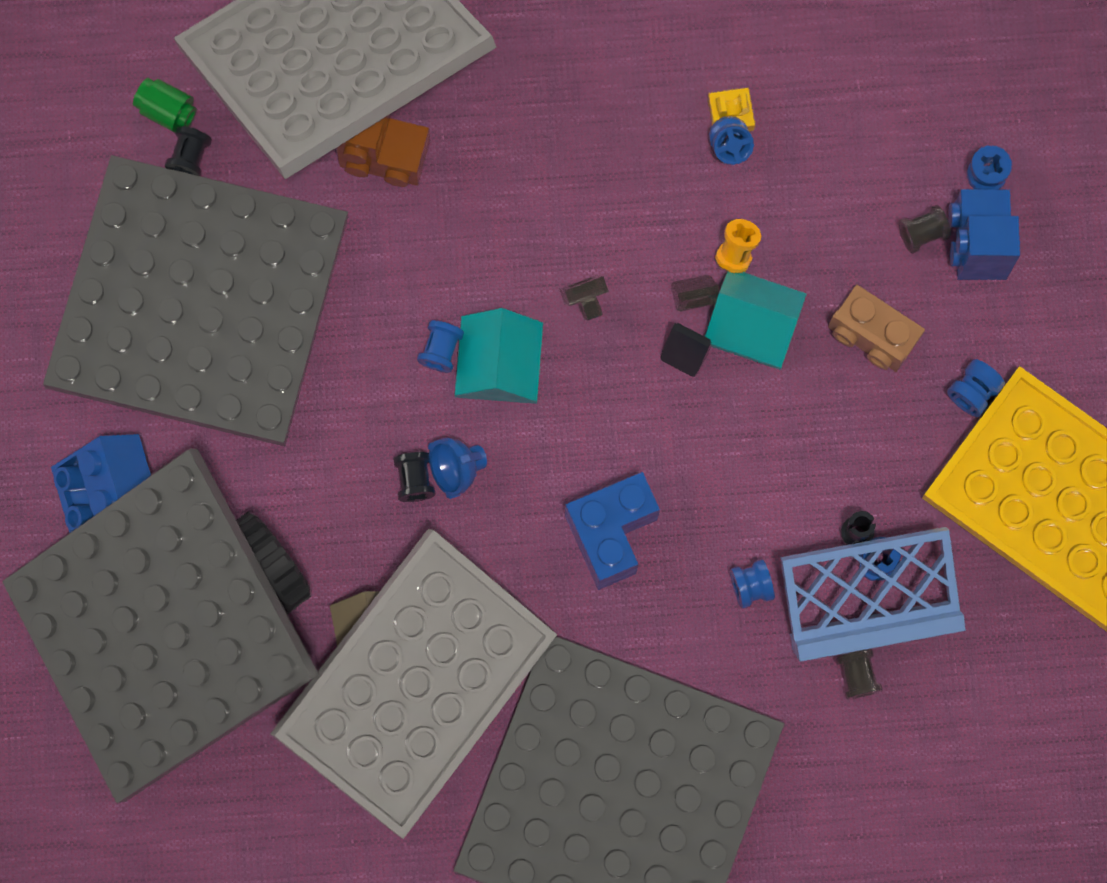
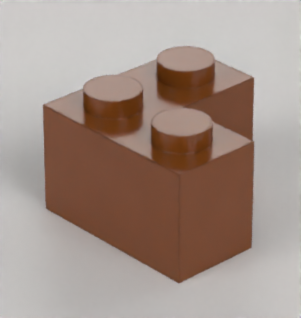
[337,115,430,187]

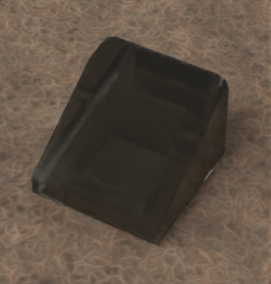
[671,275,719,312]

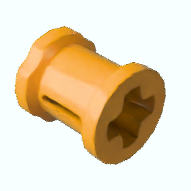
[715,219,761,273]

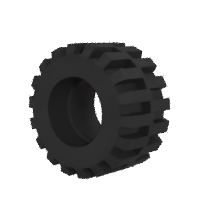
[236,512,311,614]

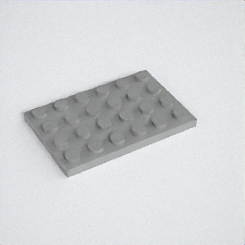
[270,529,557,839]

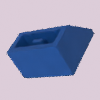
[51,434,151,533]

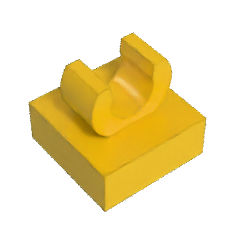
[708,88,755,131]

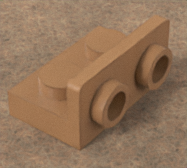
[828,284,925,373]

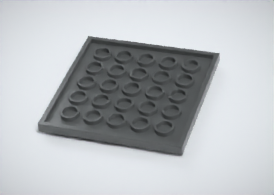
[43,155,348,447]
[2,449,319,803]
[453,637,784,883]

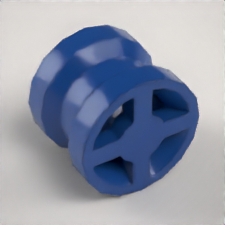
[709,116,754,165]
[967,145,1012,190]
[730,559,775,609]

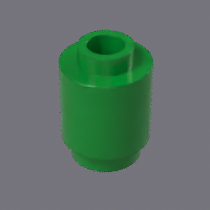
[133,78,197,133]

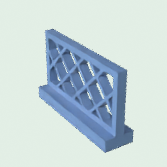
[780,527,966,662]

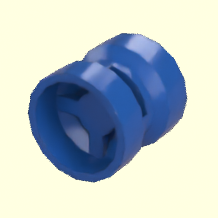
[947,359,1005,417]

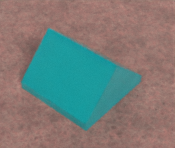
[705,271,807,370]
[455,308,543,404]

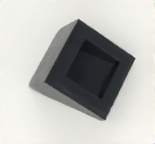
[660,323,712,377]

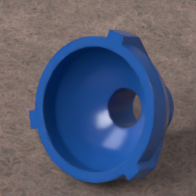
[428,438,487,499]

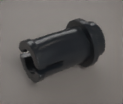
[841,511,876,545]

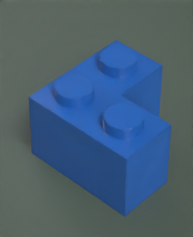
[949,189,1020,280]
[565,472,660,590]

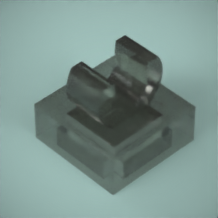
[559,275,609,321]

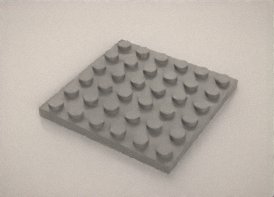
[174,0,496,179]

